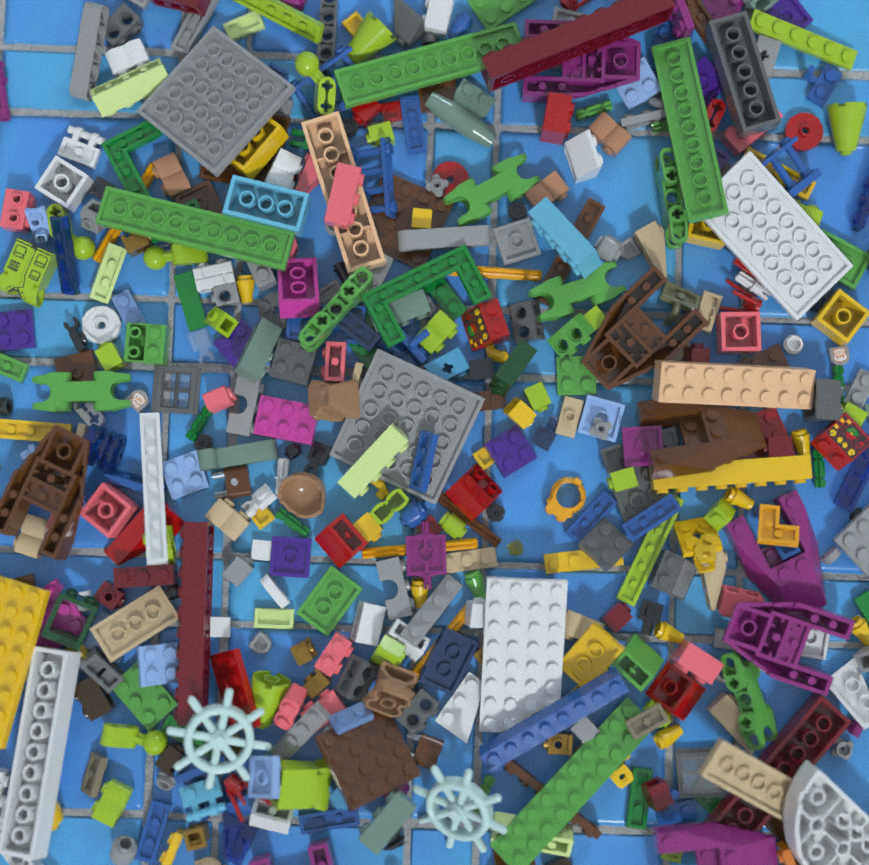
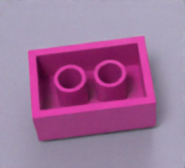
[278,257,320,319]
[253,395,318,446]

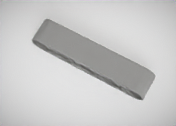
[69,2,109,102]
[397,225,491,252]

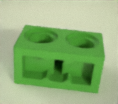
[547,313,595,359]

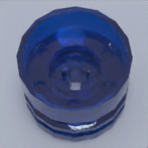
[83,424,127,473]

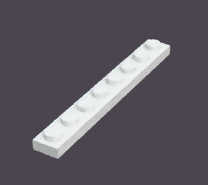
[139,412,168,565]

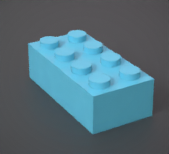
[223,175,312,237]
[528,197,602,279]

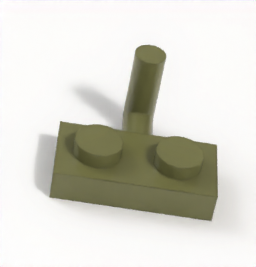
[659,281,701,327]

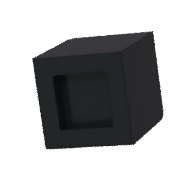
[469,357,495,382]

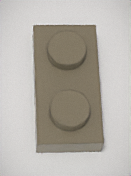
[624,703,669,740]
[80,751,108,797]

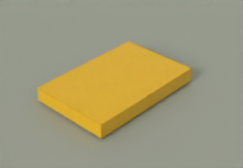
[562,621,625,687]

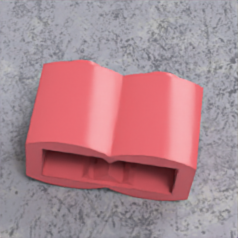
[202,385,237,414]
[274,683,307,731]

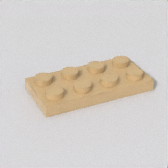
[89,585,180,663]

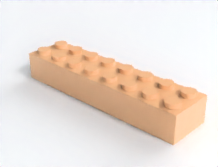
[301,111,386,277]
[652,360,816,409]

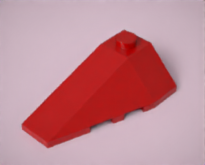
[104,500,186,566]

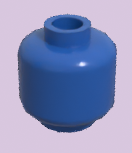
[399,499,429,528]

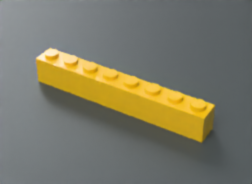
[649,455,812,494]

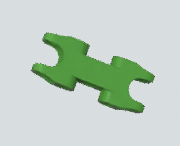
[654,147,689,250]
[443,153,541,227]
[527,261,626,322]
[299,267,373,353]
[32,371,133,413]
[720,649,777,751]

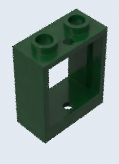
[489,339,538,397]
[41,588,101,651]

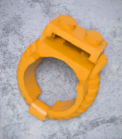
[544,477,587,523]

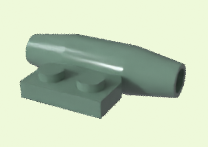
[425,78,497,148]

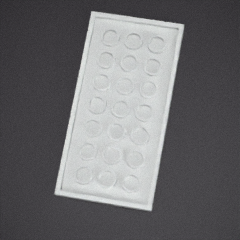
[703,151,853,321]
[479,577,568,732]

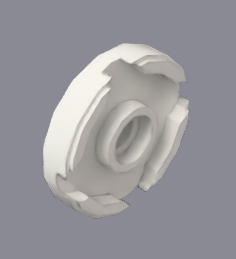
[82,306,122,344]

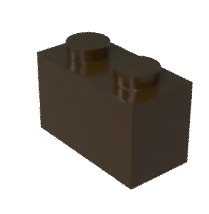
[74,677,116,722]

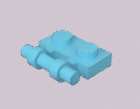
[179,776,227,822]

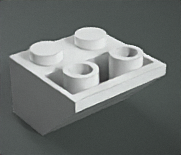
[563,130,603,184]

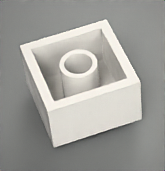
[34,155,94,214]

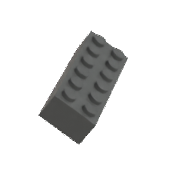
[704,11,781,139]

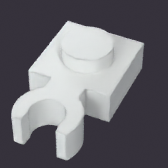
[241,483,277,518]

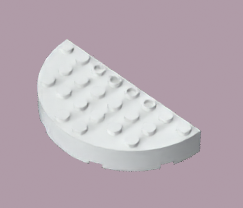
[783,760,869,865]

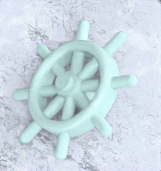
[166,688,272,790]
[412,765,507,853]

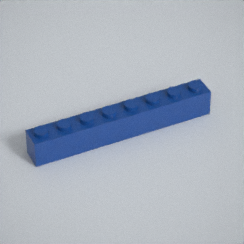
[479,666,629,772]

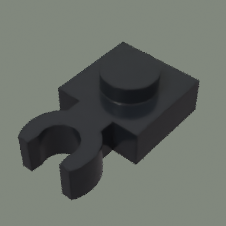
[304,441,332,477]

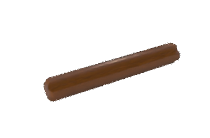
[438,492,501,547]

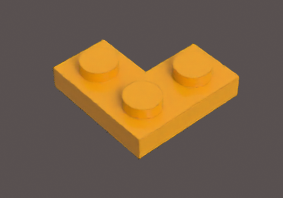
[757,504,800,548]

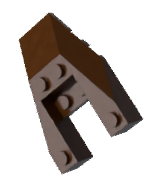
[581,265,709,390]
[636,400,766,480]
[0,425,91,561]

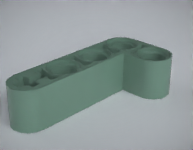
[197,439,279,472]

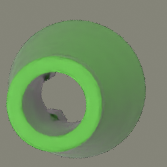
[464,569,486,598]

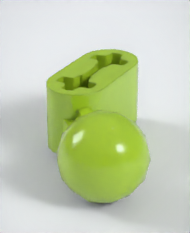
[295,51,336,116]
[47,203,95,260]
[143,244,209,270]
[99,723,168,756]

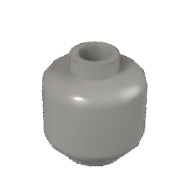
[594,234,623,262]
[109,835,138,865]

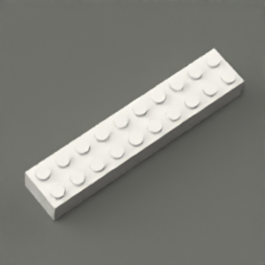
[0,646,81,861]

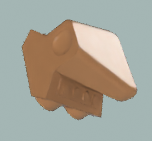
[308,380,360,422]
[362,661,418,718]

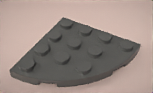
[599,427,678,524]

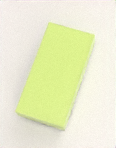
[223,11,266,42]
[254,607,295,629]

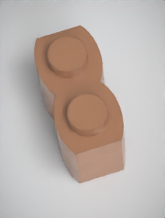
[587,112,632,158]
[151,152,191,199]
[524,170,569,208]

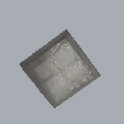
[151,365,202,415]
[674,748,727,798]

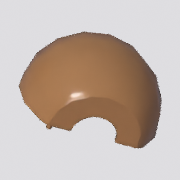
[278,472,326,519]

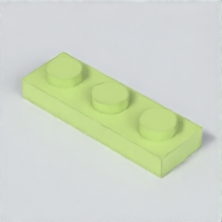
[88,243,127,304]

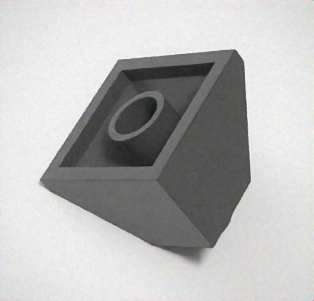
[394,0,425,50]

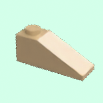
[632,221,667,278]
[700,548,728,611]
[705,692,754,755]

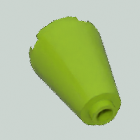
[347,11,397,64]
[827,102,867,156]
[251,670,291,729]

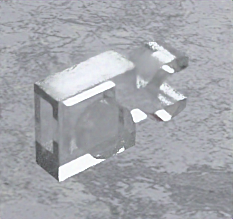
[187,328,215,364]

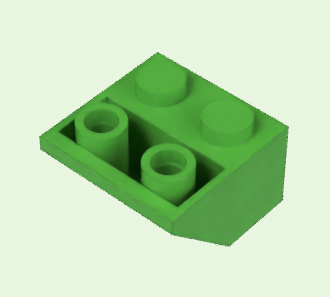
[124,322,171,366]
[611,633,664,692]

